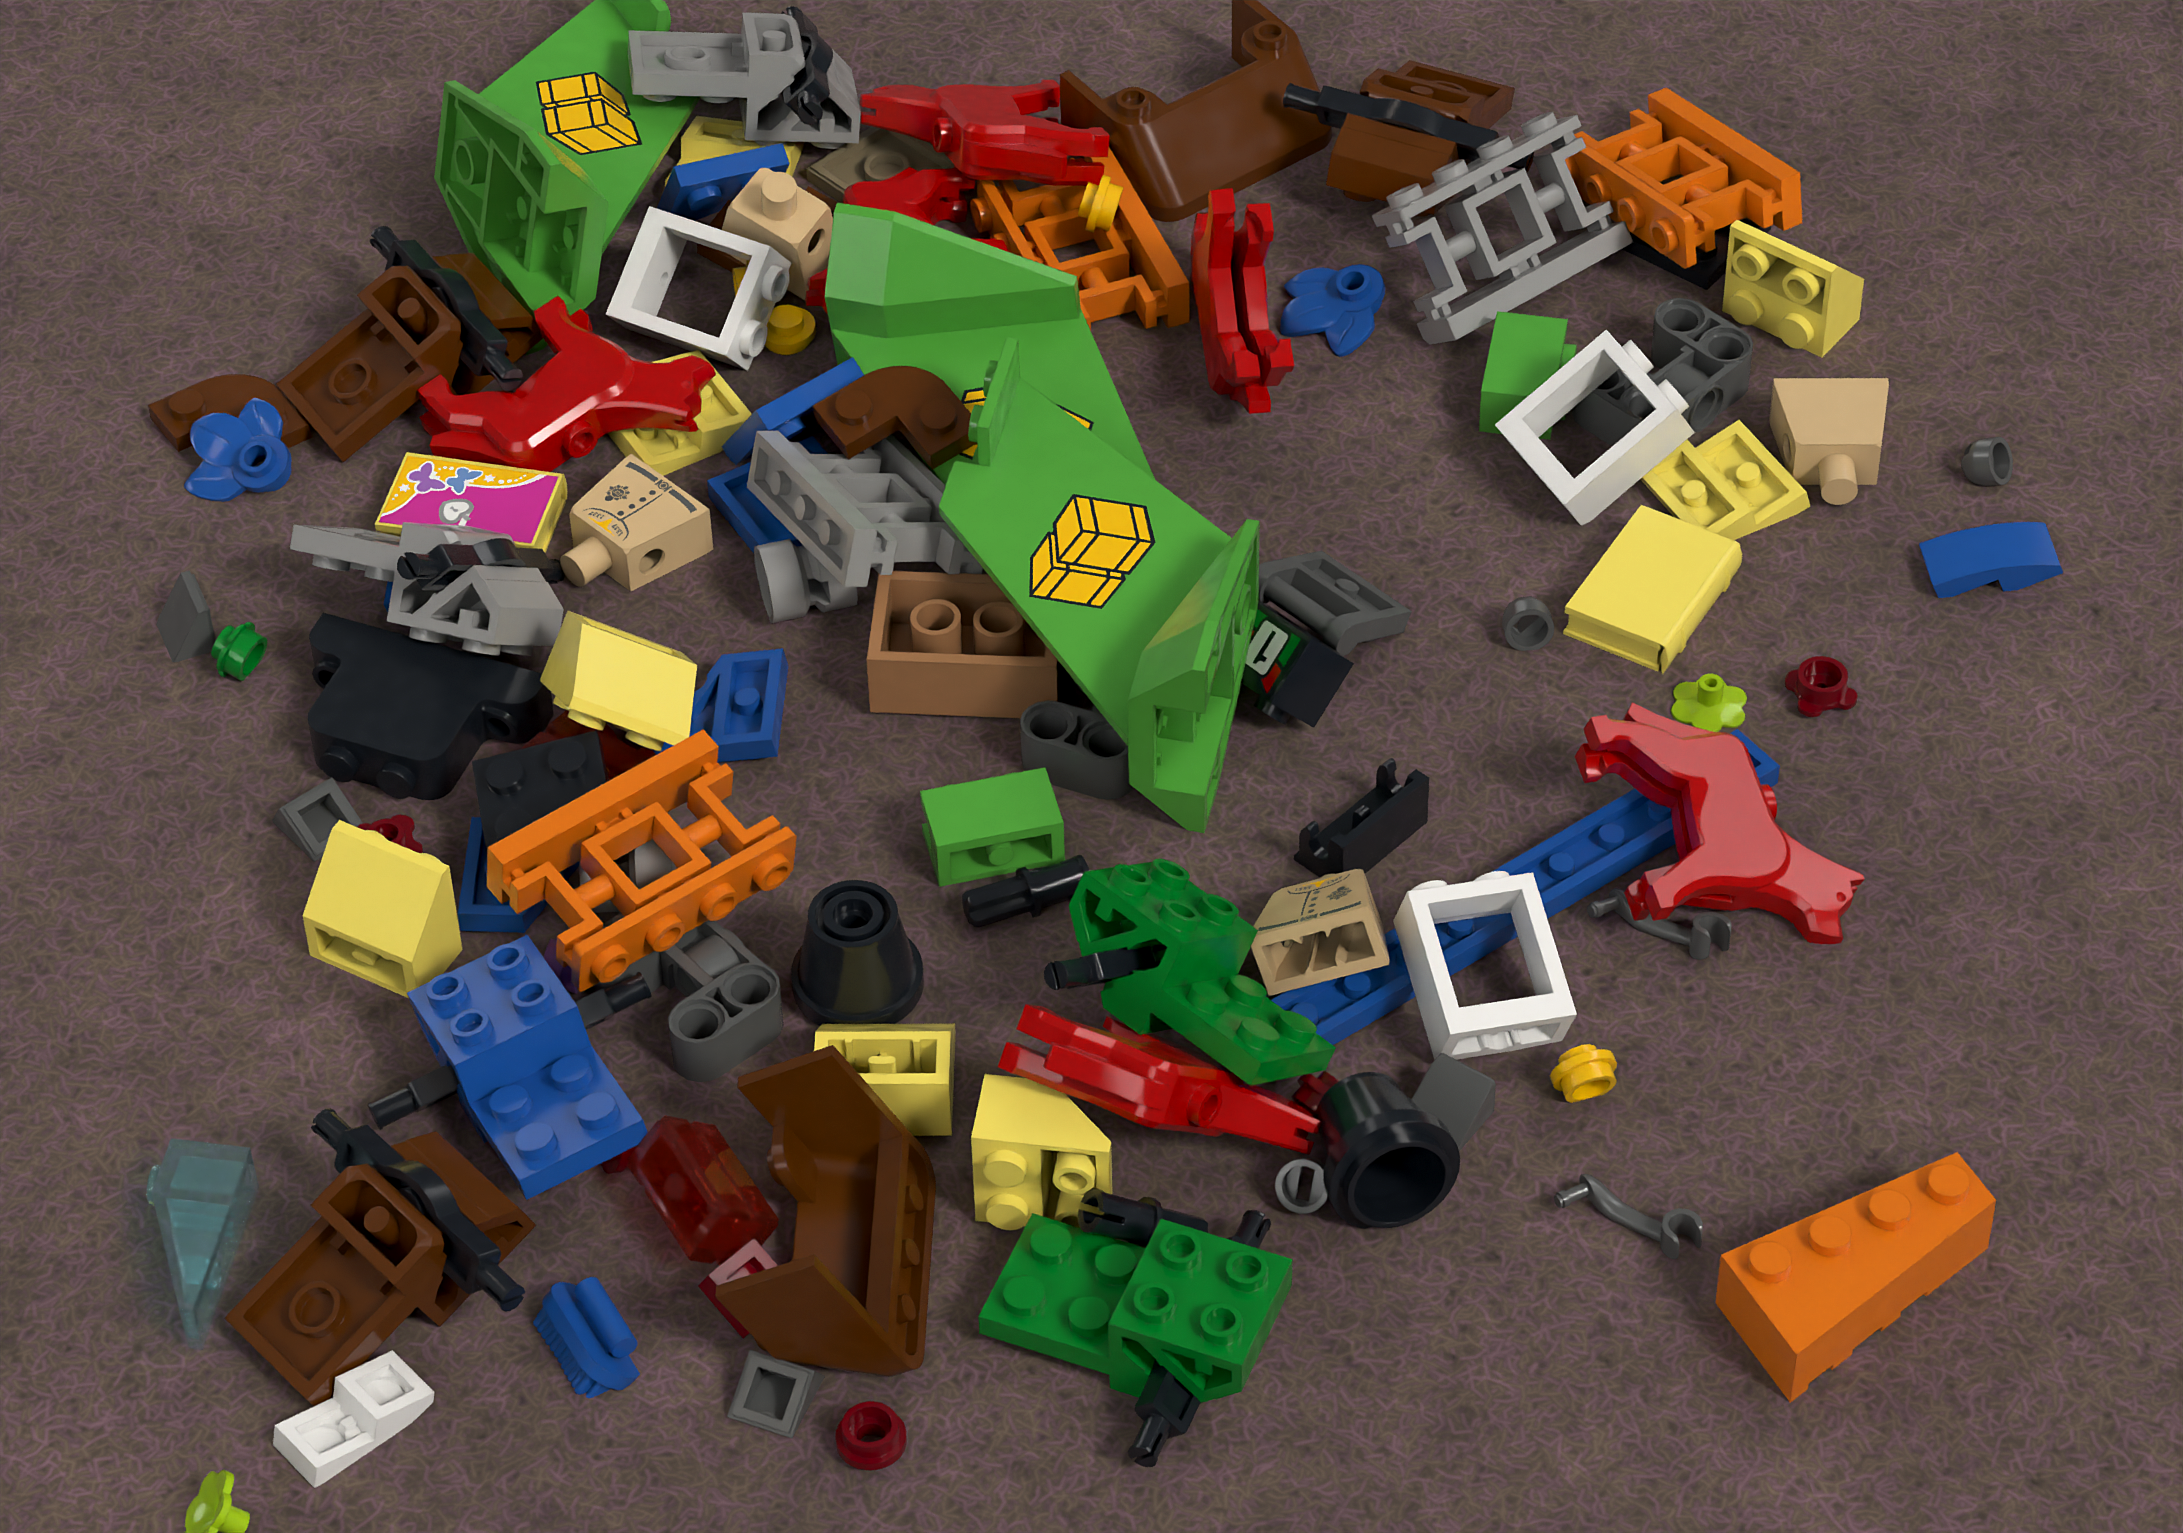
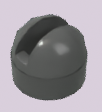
[1961,437,2013,487]
[1502,596,1554,651]
[1275,1156,1329,1214]

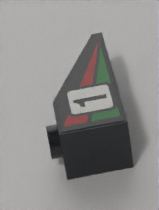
[1241,600,1354,728]

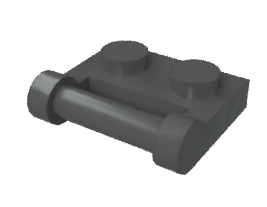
[1258,550,1412,656]

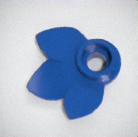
[1280,264,1385,357]
[184,398,292,502]

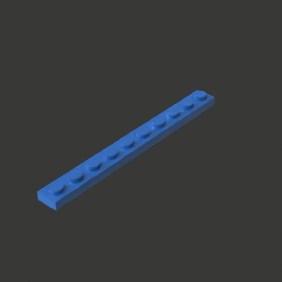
[1271,729,1780,1045]

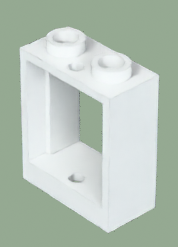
[606,206,791,371]
[1495,330,1695,525]
[1393,871,1577,1060]

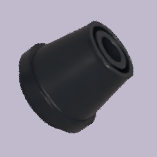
[791,880,924,1026]
[1315,1072,1460,1229]

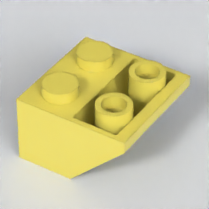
[1722,220,1864,358]
[540,611,697,751]
[303,820,463,998]
[814,1024,956,1136]
[971,1074,1112,1230]

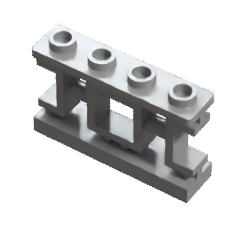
[1372,111,1633,344]
[747,431,983,587]

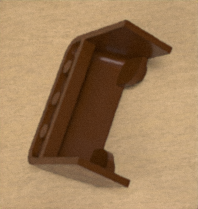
[1060,0,1332,222]
[715,1045,936,1377]

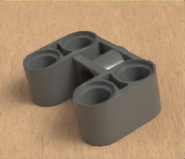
[1572,298,1753,446]
[1020,678,1134,800]
[590,913,784,1082]

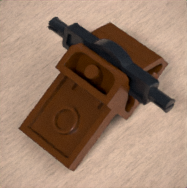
[1283,60,1534,217]
[276,226,543,462]
[224,1108,536,1406]

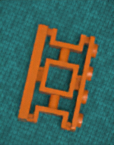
[1565,87,1803,269]
[970,147,1190,331]
[486,729,797,992]

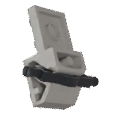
[627,6,861,149]
[290,522,565,656]

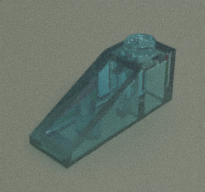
[147,1138,259,1350]

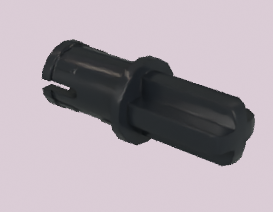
[962,855,1090,928]
[1078,1188,1208,1248]

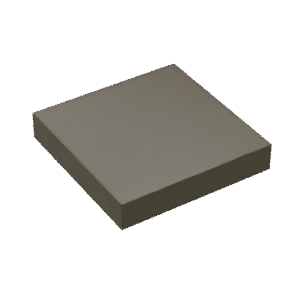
[806,127,954,203]

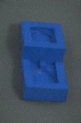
[1919,522,2063,598]

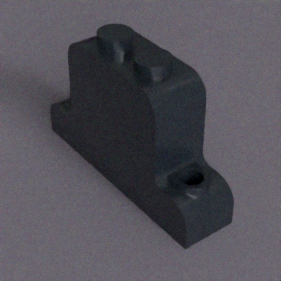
[307,612,554,800]

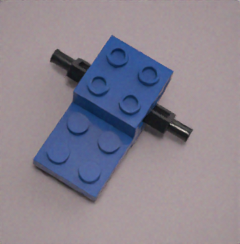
[368,935,652,1200]

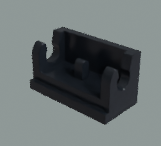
[1294,758,1429,877]

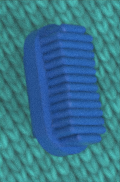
[533,1277,640,1398]

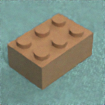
[866,571,1064,718]

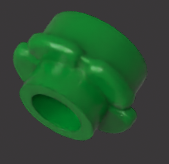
[211,622,267,681]

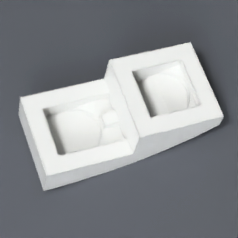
[273,1350,434,1488]

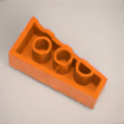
[1715,1152,1996,1403]

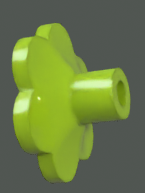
[1671,673,1747,732]
[185,1469,250,1533]

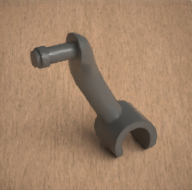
[1587,888,1731,960]
[1554,1174,1703,1259]

